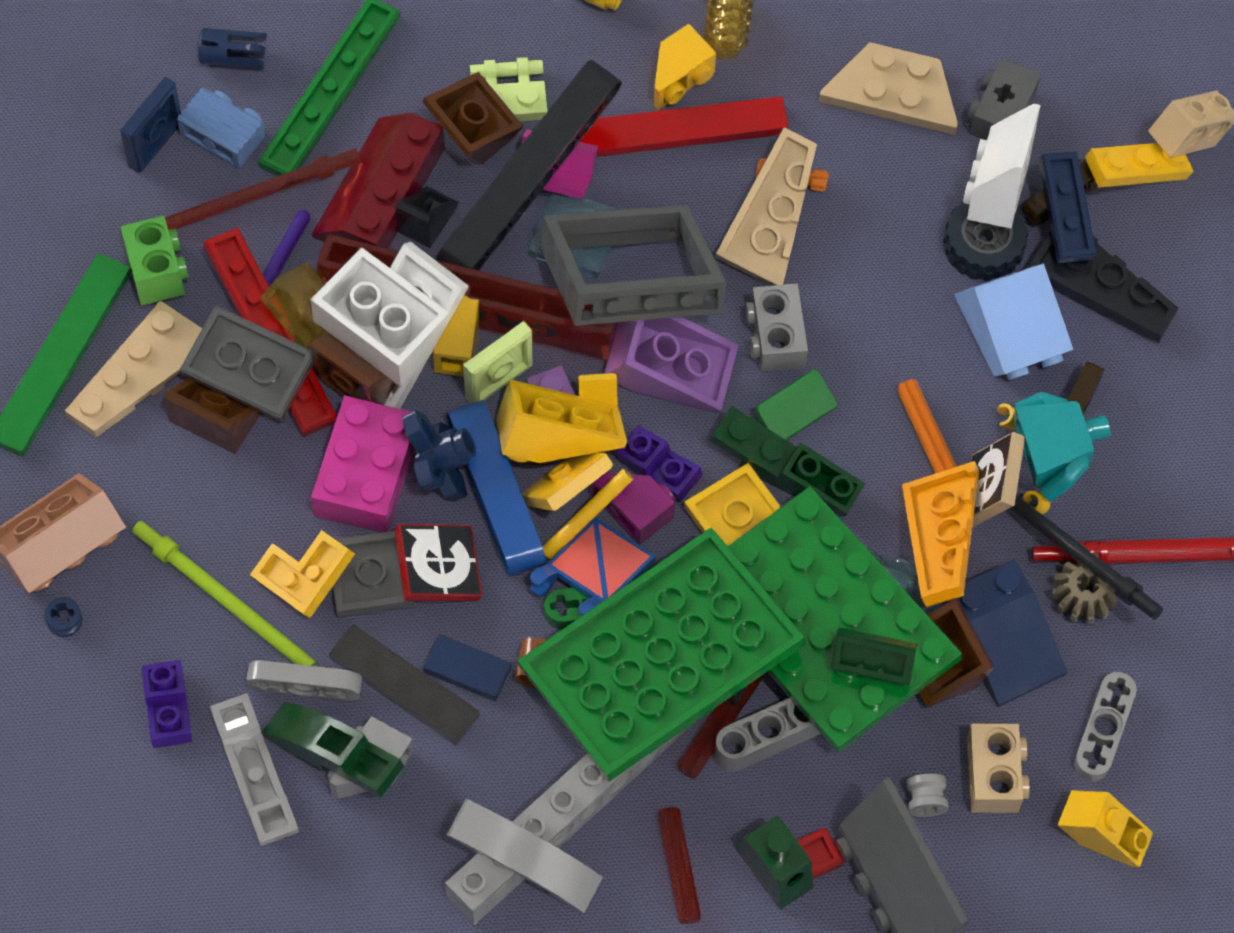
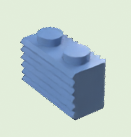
[177,87,266,169]

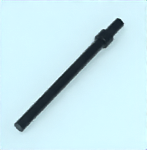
[1009,494,1163,620]

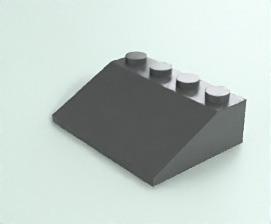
[835,777,969,933]

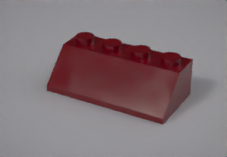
[312,113,445,261]

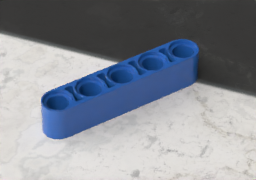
[446,400,546,577]

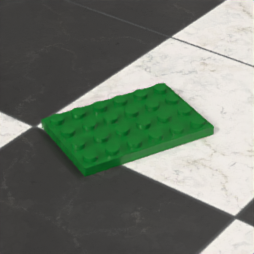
[728,487,962,753]
[517,527,806,782]

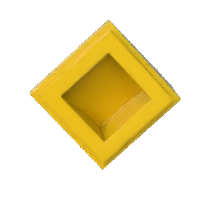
[578,373,618,406]

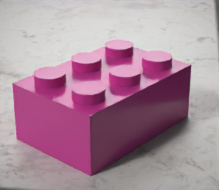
[311,395,415,533]

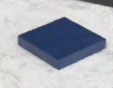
[120,77,181,173]

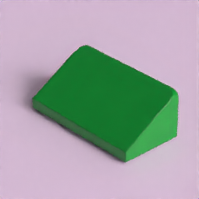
[754,368,838,440]

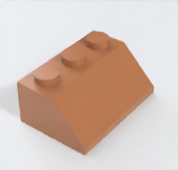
[0,473,126,593]

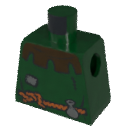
[736,816,813,910]

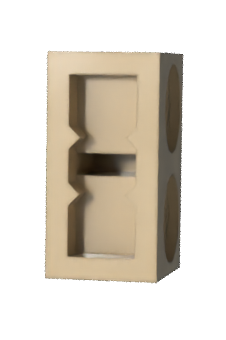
[1148,90,1234,158]
[967,724,1029,813]

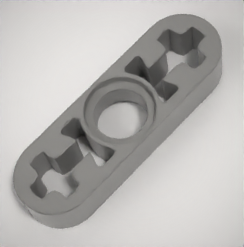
[246,660,362,701]
[1074,672,1137,782]

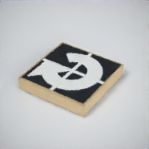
[971,432,1025,528]

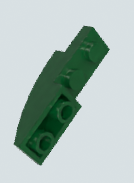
[709,406,866,516]
[261,702,405,798]

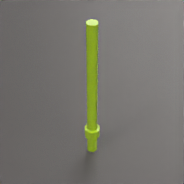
[132,520,317,666]

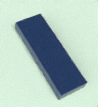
[1038,151,1097,263]

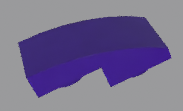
[615,425,703,503]
[142,660,192,748]

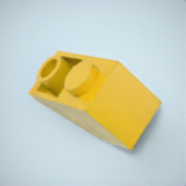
[654,24,716,110]
[433,295,479,377]
[1058,790,1153,868]

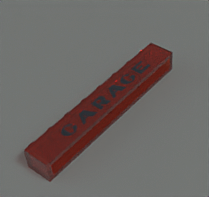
[317,234,619,360]

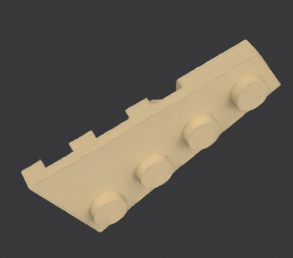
[715,127,817,286]
[65,301,202,437]

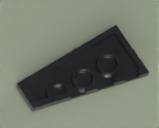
[1028,231,1179,343]

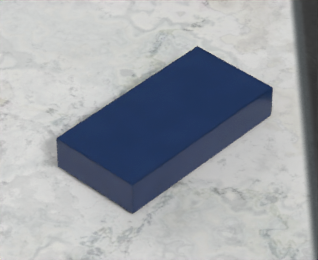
[423,634,512,702]

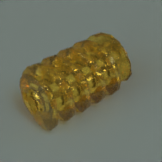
[703,0,753,59]

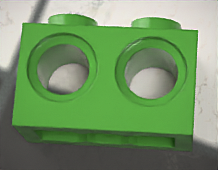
[120,216,189,306]

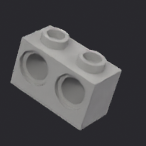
[745,283,808,372]

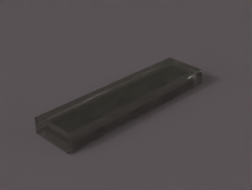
[329,624,480,746]

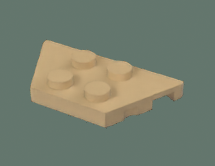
[819,42,958,135]

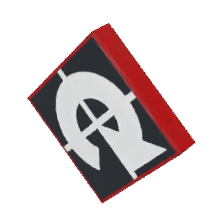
[394,524,482,602]

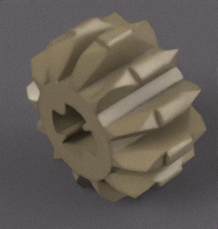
[1052,561,1118,625]

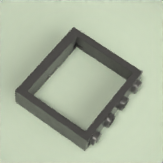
[540,205,726,326]

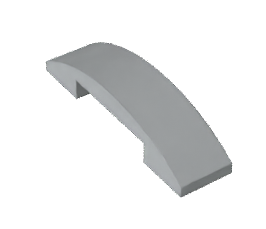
[209,693,299,846]
[447,799,603,913]

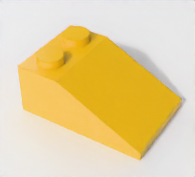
[496,379,627,463]

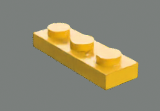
[1085,143,1194,188]

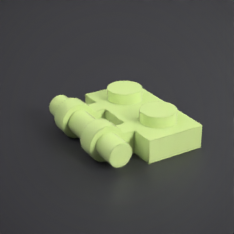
[470,57,548,122]

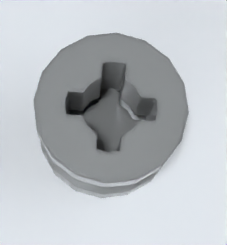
[906,773,949,817]

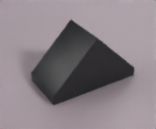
[396,186,459,248]

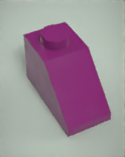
[588,473,675,546]

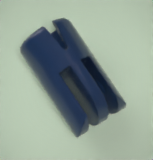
[198,28,267,69]

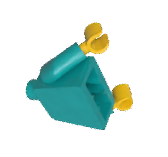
[997,392,1111,514]

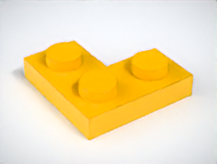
[250,530,355,618]

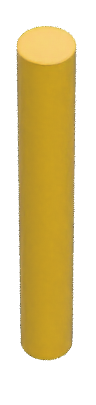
[542,468,634,559]

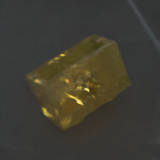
[260,261,330,350]

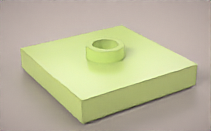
[463,321,533,404]

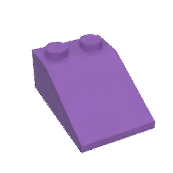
[604,317,739,413]

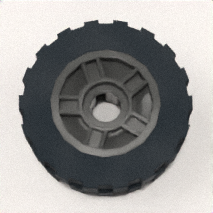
[943,201,1028,281]

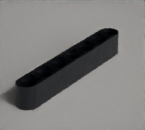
[436,59,622,283]

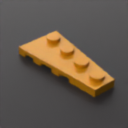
[902,461,979,607]

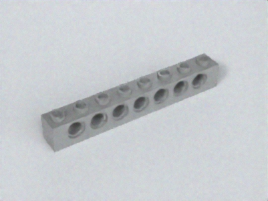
[445,720,698,925]

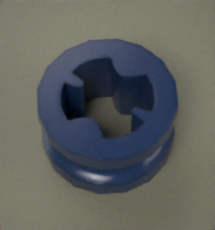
[45,597,83,637]

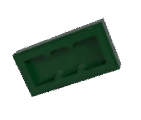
[830,627,918,685]

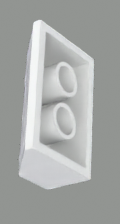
[963,104,1040,229]
[311,247,450,387]

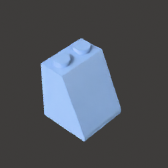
[954,263,1073,380]

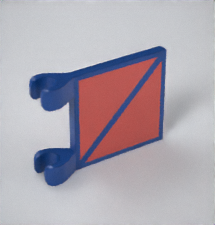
[530,517,656,618]

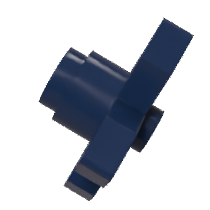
[402,410,476,502]

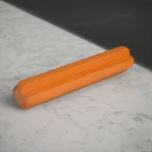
[897,379,957,474]

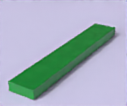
[258,0,401,183]
[0,253,132,457]

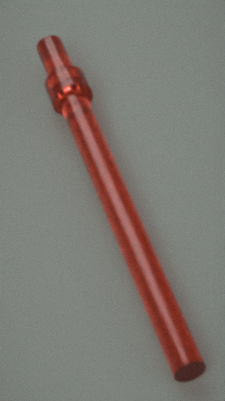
[165,148,361,230]

